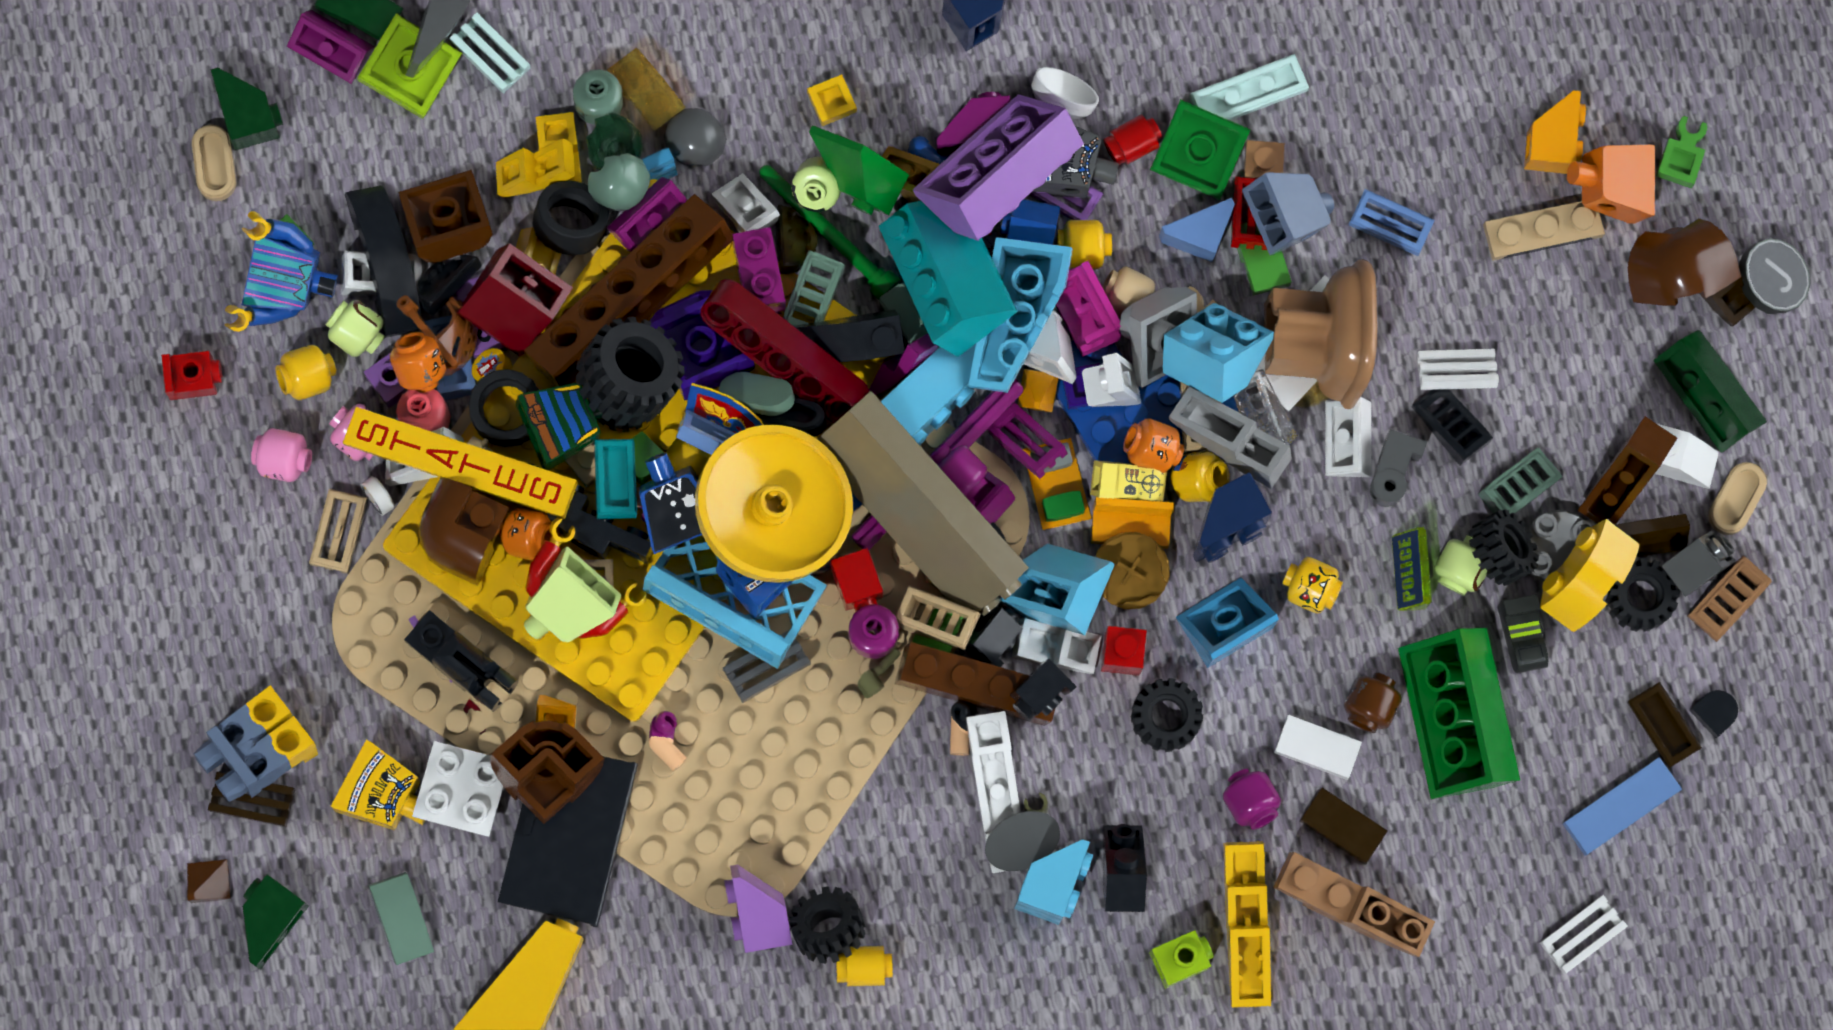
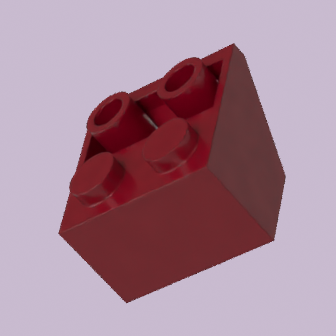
[457,243,573,356]

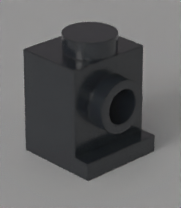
[965,606,1023,667]
[1010,659,1077,722]

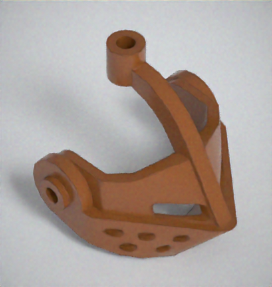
[393,295,478,377]

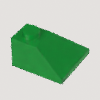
[809,125,910,216]

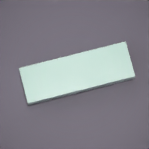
[1189,54,1309,120]

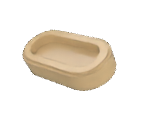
[192,125,236,201]
[1708,462,1767,535]

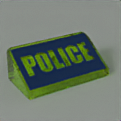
[1392,527,1432,611]

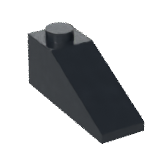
[794,309,905,362]

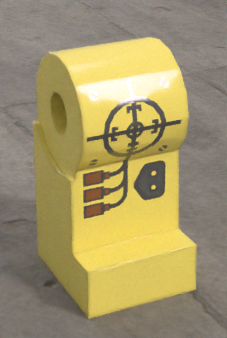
[1090,460,1167,501]

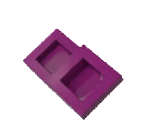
[869,333,938,395]

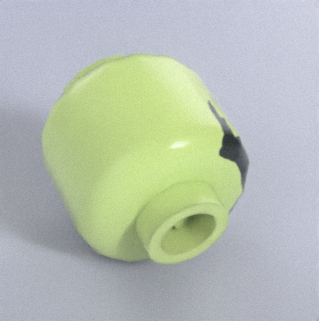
[791,156,841,212]

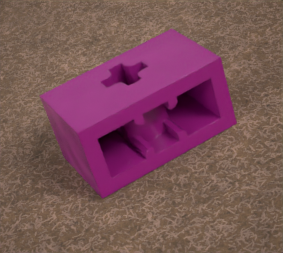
[733,227,786,314]

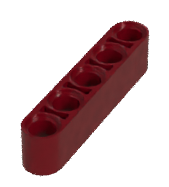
[701,279,869,423]

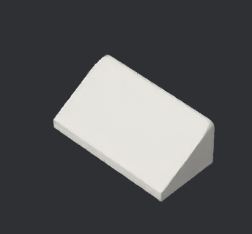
[1325,397,1372,477]

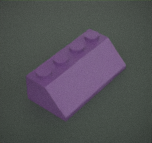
[913,94,1084,241]

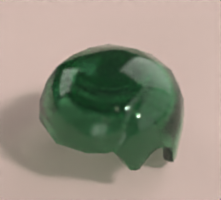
[586,112,643,170]

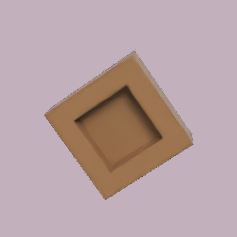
[1243,140,1285,178]

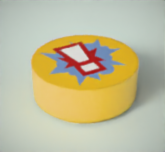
[472,348,512,382]

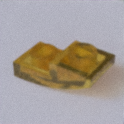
[606,47,686,131]

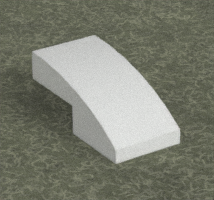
[1012,618,1102,674]

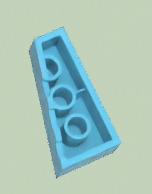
[881,344,976,446]

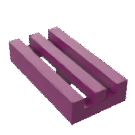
[987,402,1068,479]

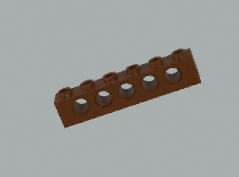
[524,194,733,387]

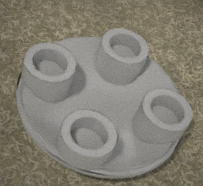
[1526,510,1594,582]

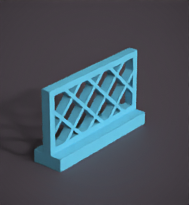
[643,540,827,669]

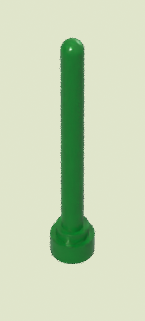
[759,165,902,300]

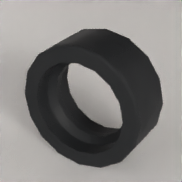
[532,180,609,256]
[468,369,539,447]

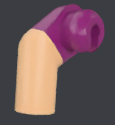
[648,711,687,772]

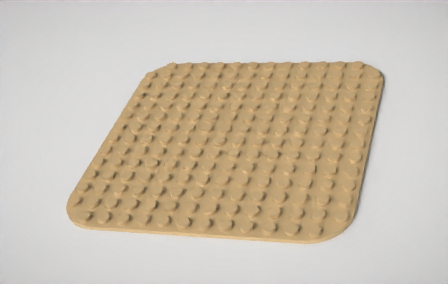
[332,235,1030,917]

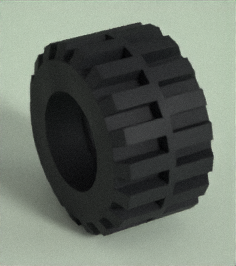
[575,317,684,426]

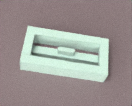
[449,13,531,94]

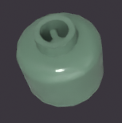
[573,69,623,125]

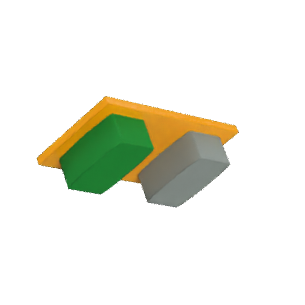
[1022,438,1091,530]

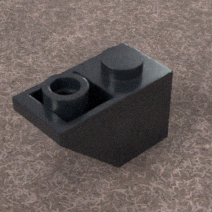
[1103,824,1147,912]

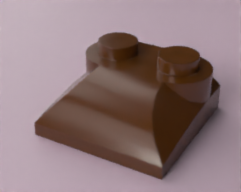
[398,169,493,263]

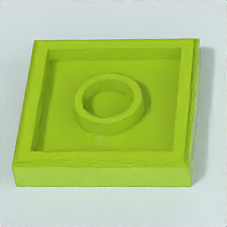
[357,13,462,119]

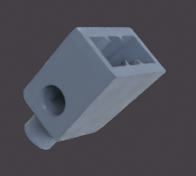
[1242,172,1334,255]

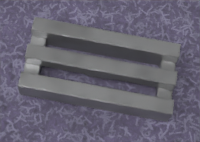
[723,630,811,703]

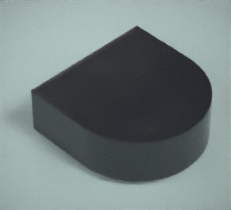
[1689,690,1738,738]

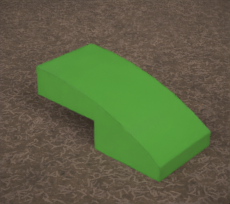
[1231,222,1292,296]

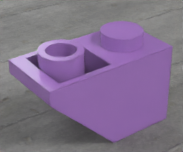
[724,864,792,953]

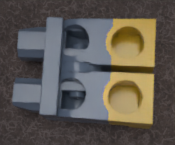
[193,685,318,802]

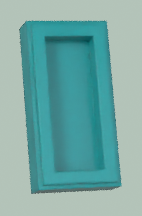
[594,439,637,519]

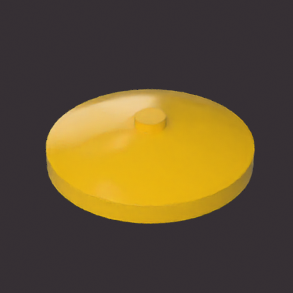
[695,425,853,583]

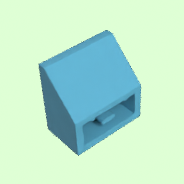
[1163,303,1274,403]
[1001,543,1115,635]
[1014,839,1094,925]

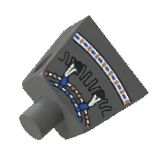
[1032,126,1119,199]

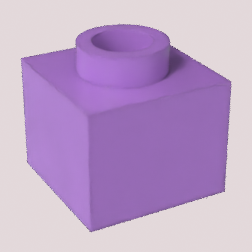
[364,353,408,408]

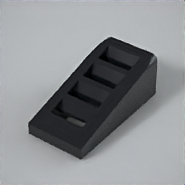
[1411,389,1493,466]

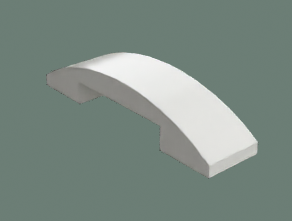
[966,711,1021,873]

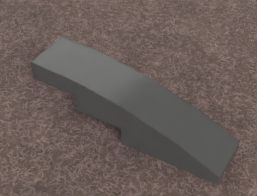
[405,0,471,78]

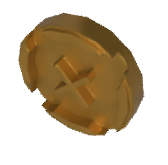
[1095,532,1170,609]

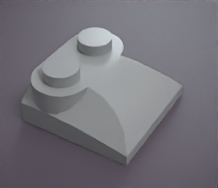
[1120,287,1197,388]

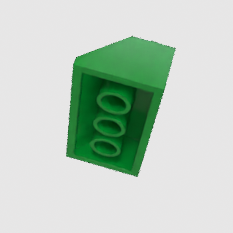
[1398,628,1520,800]

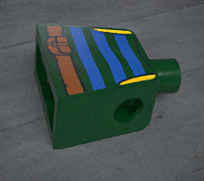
[515,383,603,470]

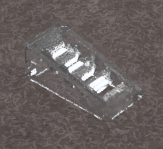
[1233,369,1298,445]

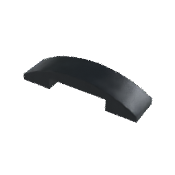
[345,185,422,338]

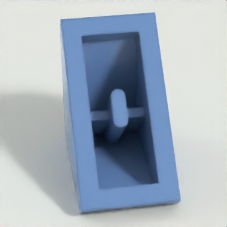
[1159,198,1235,262]

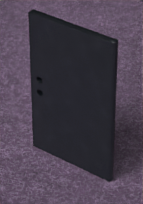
[498,756,638,927]

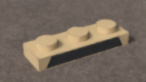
[1483,201,1605,261]

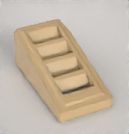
[895,586,981,650]

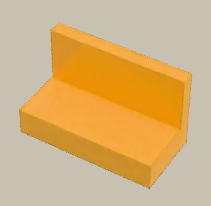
[1091,497,1174,549]

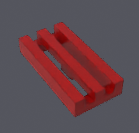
[1231,176,1267,250]

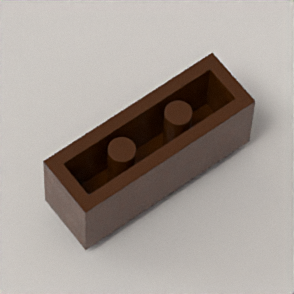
[1578,416,1678,524]

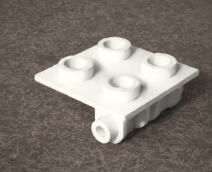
[412,741,505,837]

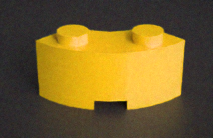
[1540,519,1640,632]

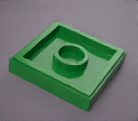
[1150,99,1251,200]

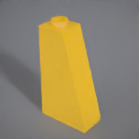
[453,918,584,1030]

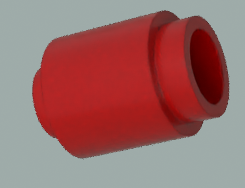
[1103,114,1162,165]

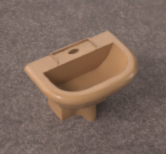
[1264,259,1377,409]

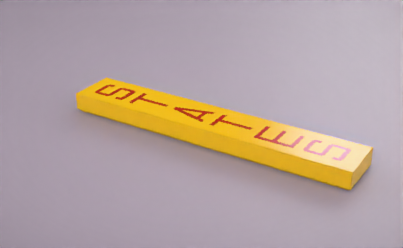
[343,407,578,519]

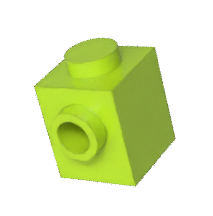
[1149,930,1214,989]

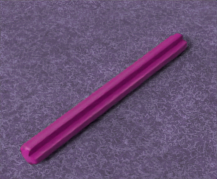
[852,379,1024,550]

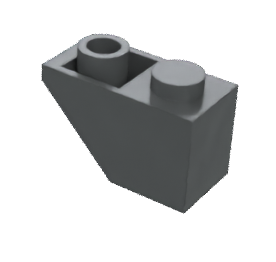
[1662,530,1736,597]

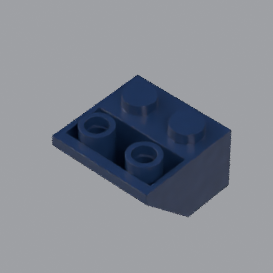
[942,0,1006,52]
[1193,472,1272,563]

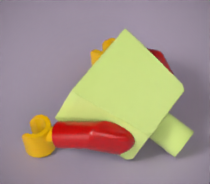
[524,517,647,642]

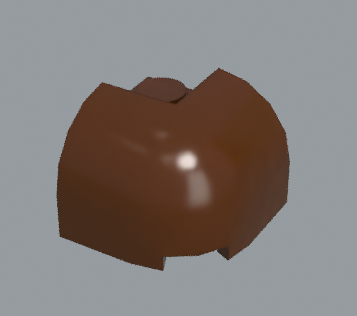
[1627,218,1741,306]
[418,477,510,586]
[490,720,604,824]

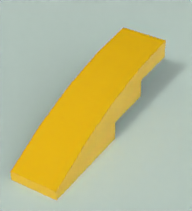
[1223,841,1271,1008]

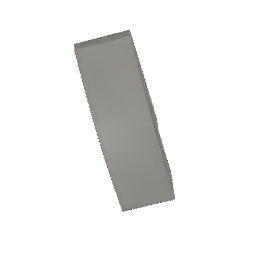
[1169,386,1292,489]

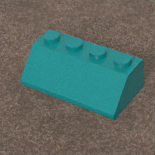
[878,201,1017,357]

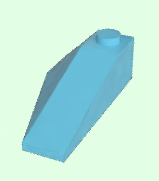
[968,237,1073,393]

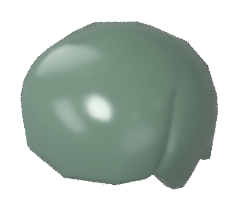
[588,153,650,211]

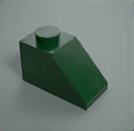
[210,67,283,151]
[242,874,309,970]

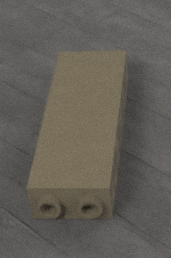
[817,391,1029,620]

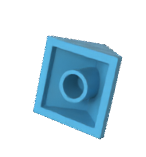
[1176,578,1279,668]

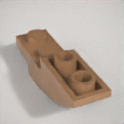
[1273,852,1435,957]

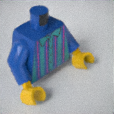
[224,211,338,332]

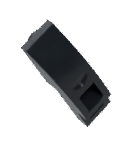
[528,463,653,564]

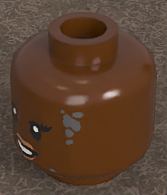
[1344,672,1402,733]

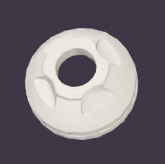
[1031,67,1099,119]

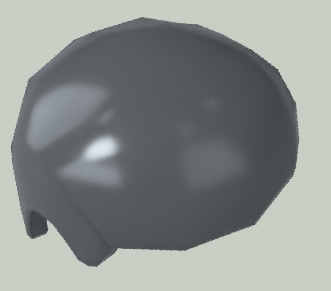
[664,108,727,166]

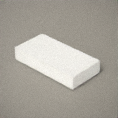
[1274,715,1362,780]

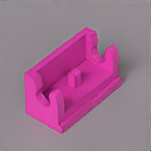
[1055,261,1121,357]

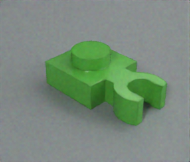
[1656,116,1707,188]

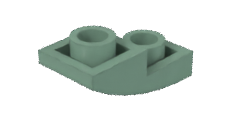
[368,872,434,965]

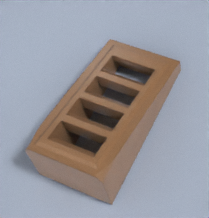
[1688,556,1772,642]

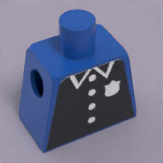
[639,452,702,554]

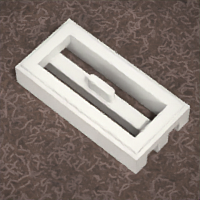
[1417,349,1499,390]
[1540,895,1628,974]

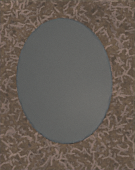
[985,811,1060,871]

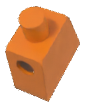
[1567,144,1655,224]

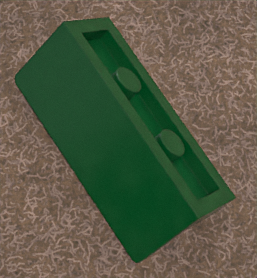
[1653,330,1767,453]

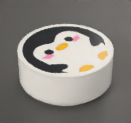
[360,476,395,516]

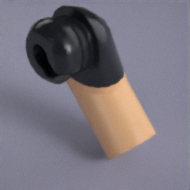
[950,701,978,756]

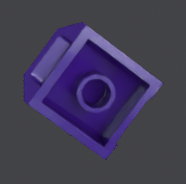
[649,290,755,400]

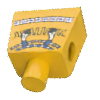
[331,740,426,830]

